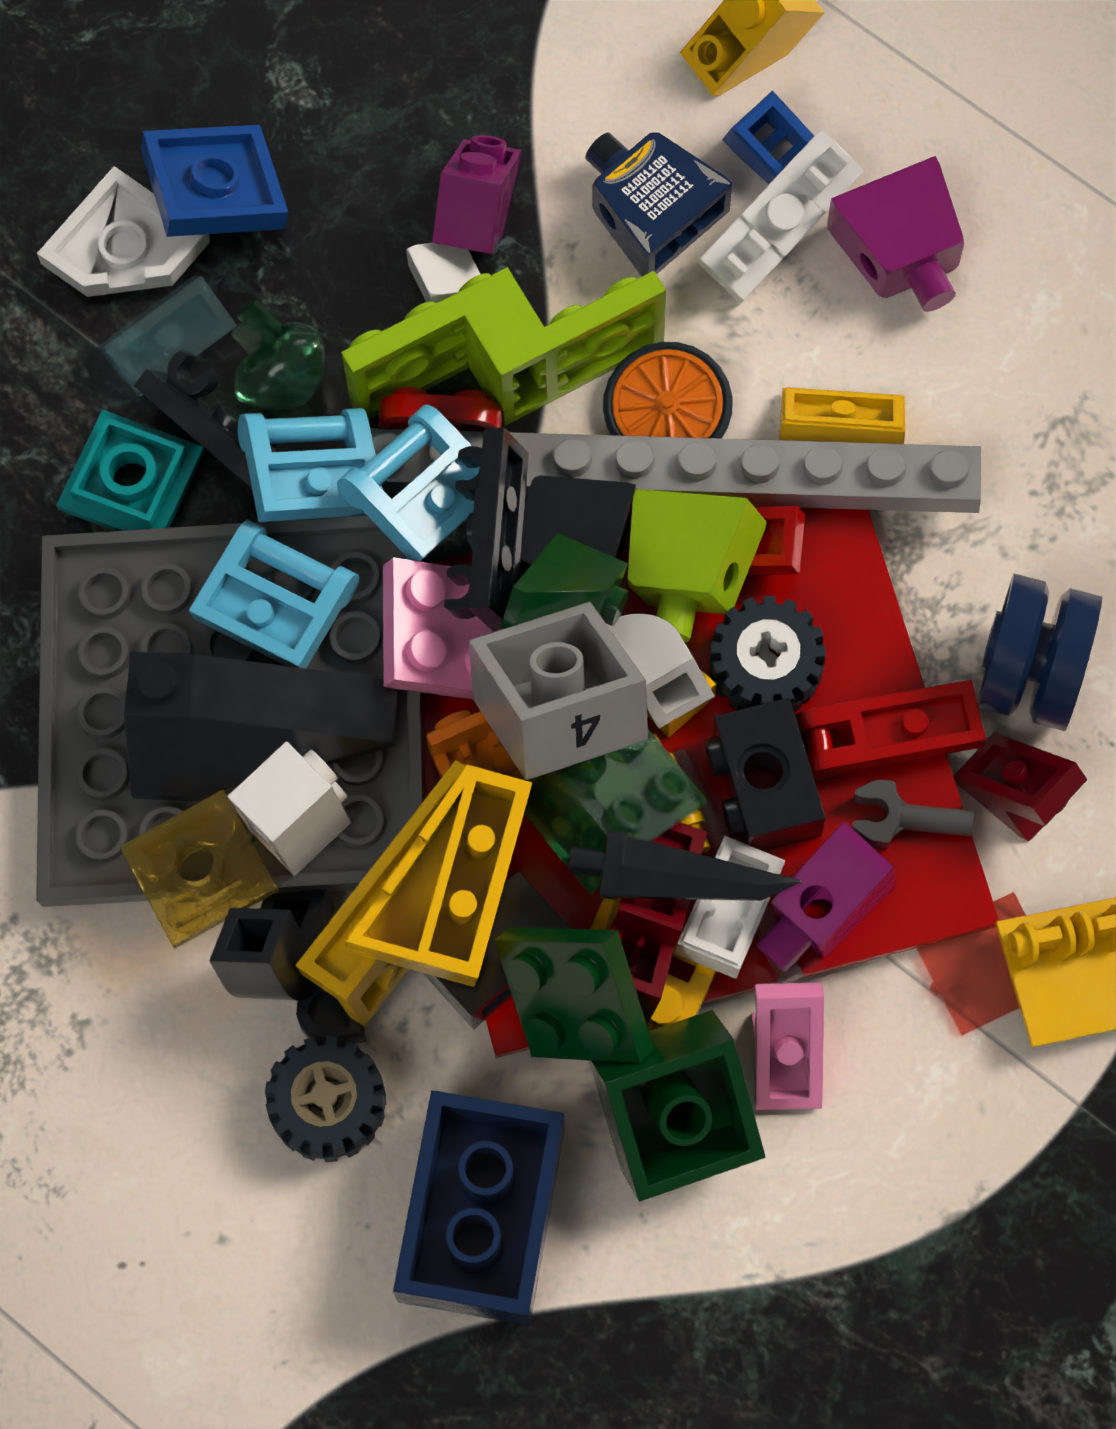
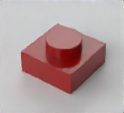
[747,506,805,575]

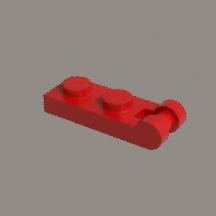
[795,679,986,780]

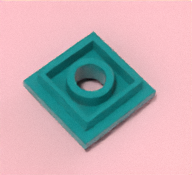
[56,410,205,531]

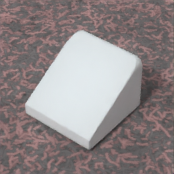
[406,243,480,303]

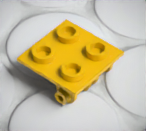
[995,897,1116,1048]

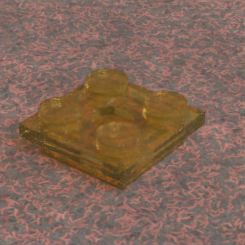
[120,790,279,949]

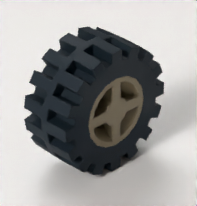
[265,1036,386,1162]

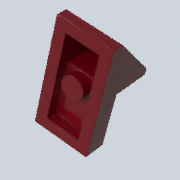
[953,732,1087,841]

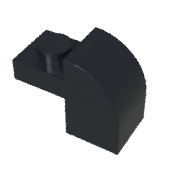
[209,890,334,1001]

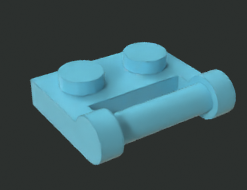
[337,405,480,562]
[238,408,383,522]
[189,520,359,669]

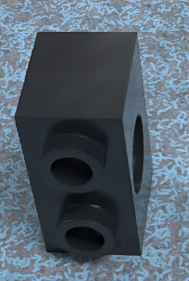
[704,697,826,851]

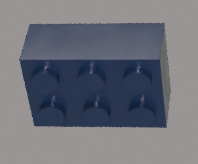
[393,1090,565,1326]

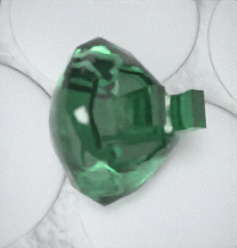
[231,299,325,410]

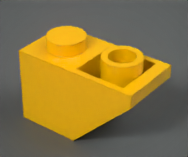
[679,0,825,96]

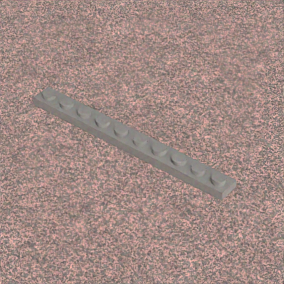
[370,428,981,513]

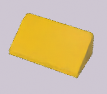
[779,387,906,444]

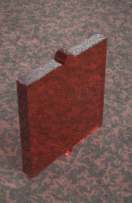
[916,892,1026,1036]

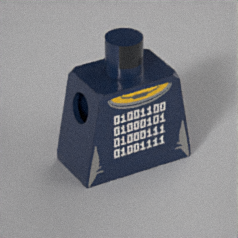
[585,132,732,276]

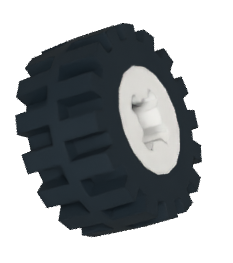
[710,596,826,713]

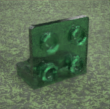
[521,729,706,895]

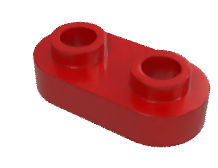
[378,387,502,432]

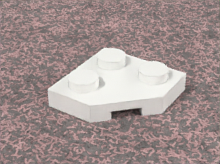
[37,166,210,297]

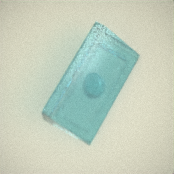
[97,276,237,397]

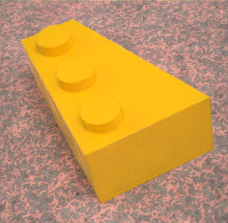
[345,764,532,987]

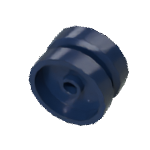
[977,573,1103,731]

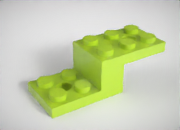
[341,267,667,426]

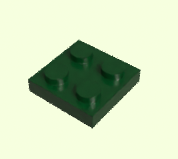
[494,927,654,1064]

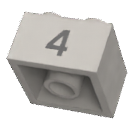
[468,602,648,781]

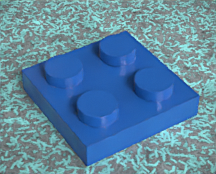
[140,125,288,237]

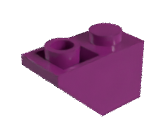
[432,135,522,254]

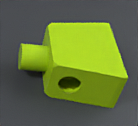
[628,489,767,643]

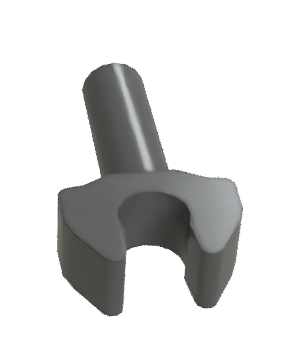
[851,780,974,850]

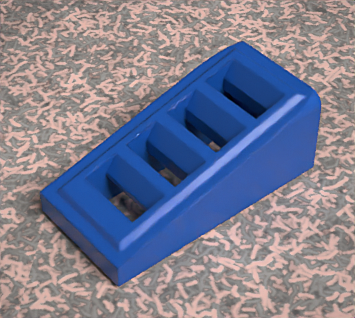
[722,90,814,184]

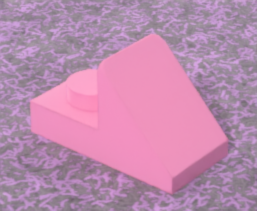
[752,983,824,1110]

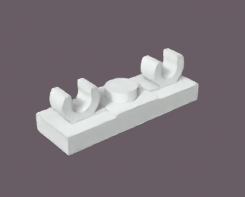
[697,129,865,304]

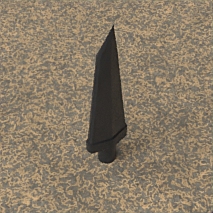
[568,830,803,901]

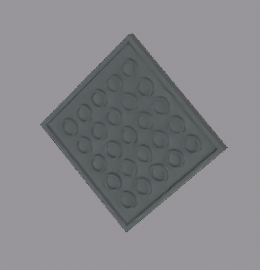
[36,515,425,907]

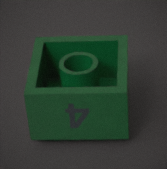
[589,1010,766,1202]

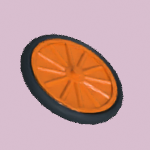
[603,342,733,439]

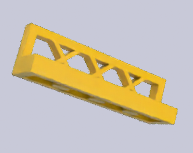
[295,760,465,1027]

